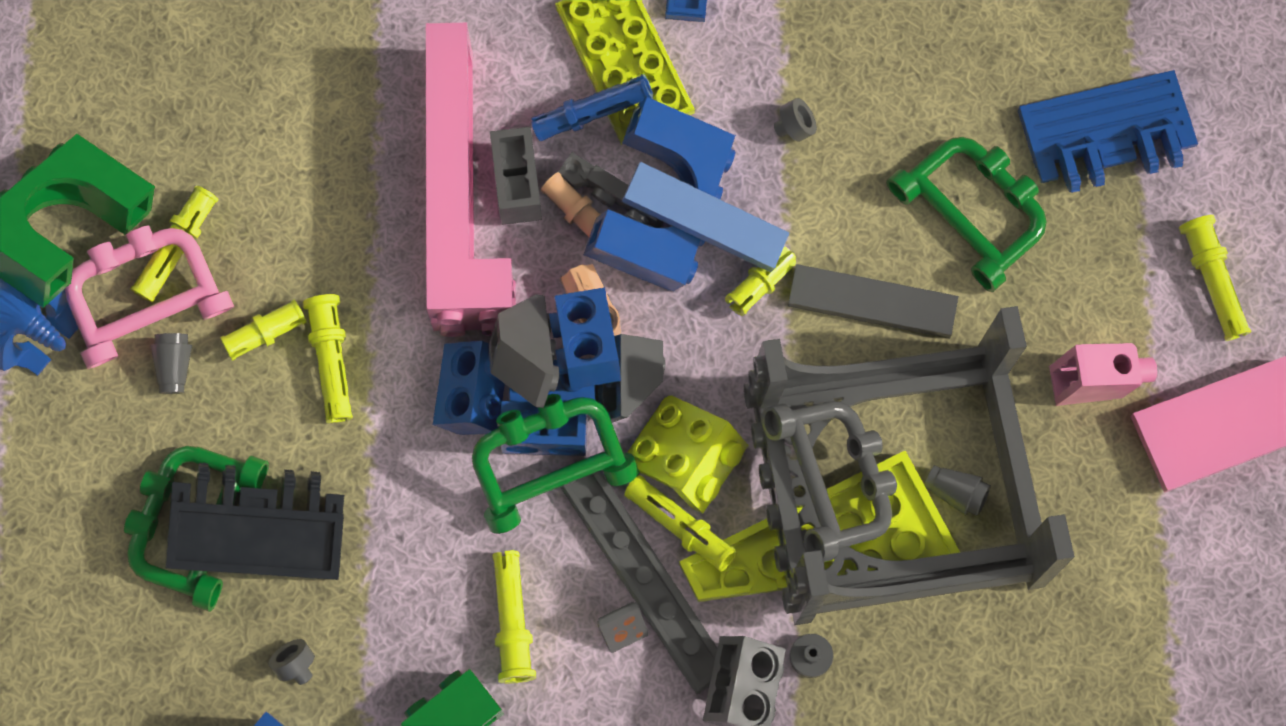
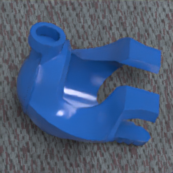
[0,278,79,376]

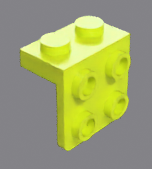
[627,395,749,514]

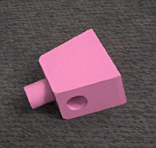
[1049,343,1157,406]

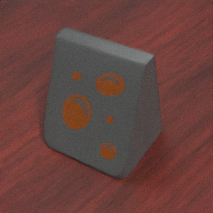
[597,602,648,653]

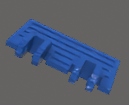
[1018,70,1198,193]

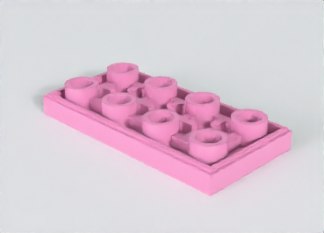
[1130,356,1286,493]

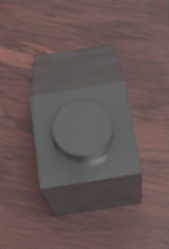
[598,334,666,423]

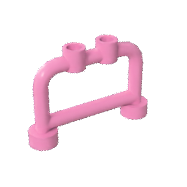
[65,226,234,369]

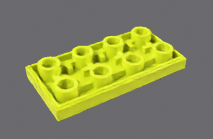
[555,0,695,145]

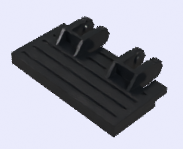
[165,463,344,580]

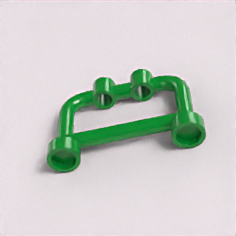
[886,137,1047,292]
[471,394,639,534]
[124,446,269,612]

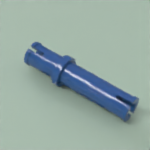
[531,74,653,142]

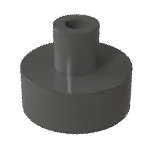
[774,98,817,142]
[790,634,833,678]
[268,639,315,685]

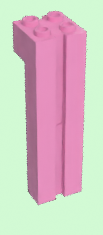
[426,22,516,337]

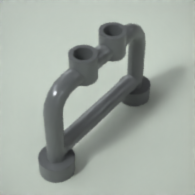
[762,402,897,562]

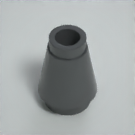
[150,333,193,394]
[925,465,991,516]

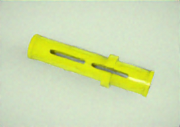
[130,185,219,303]
[624,475,737,572]

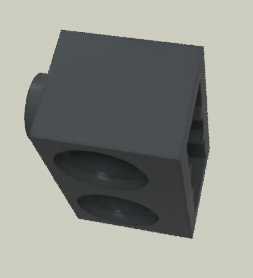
[490,127,542,225]
[703,636,786,726]

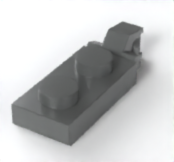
[559,152,663,228]

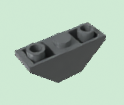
[488,294,559,408]

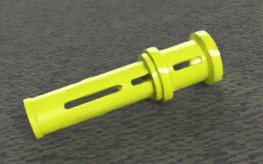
[1179,215,1251,341]
[303,294,353,423]
[492,550,536,684]

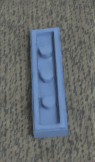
[621,162,789,272]

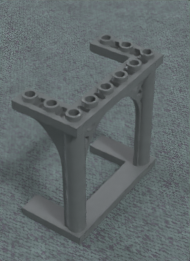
[744,306,1075,626]

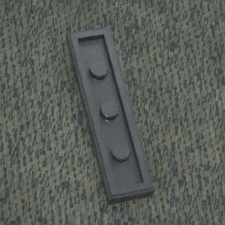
[788,264,959,339]

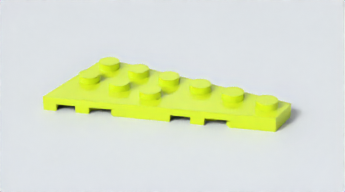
[679,450,960,602]

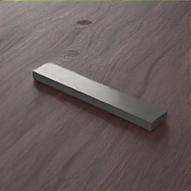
[560,471,717,695]

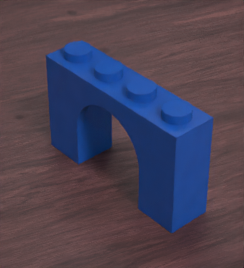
[583,97,736,292]

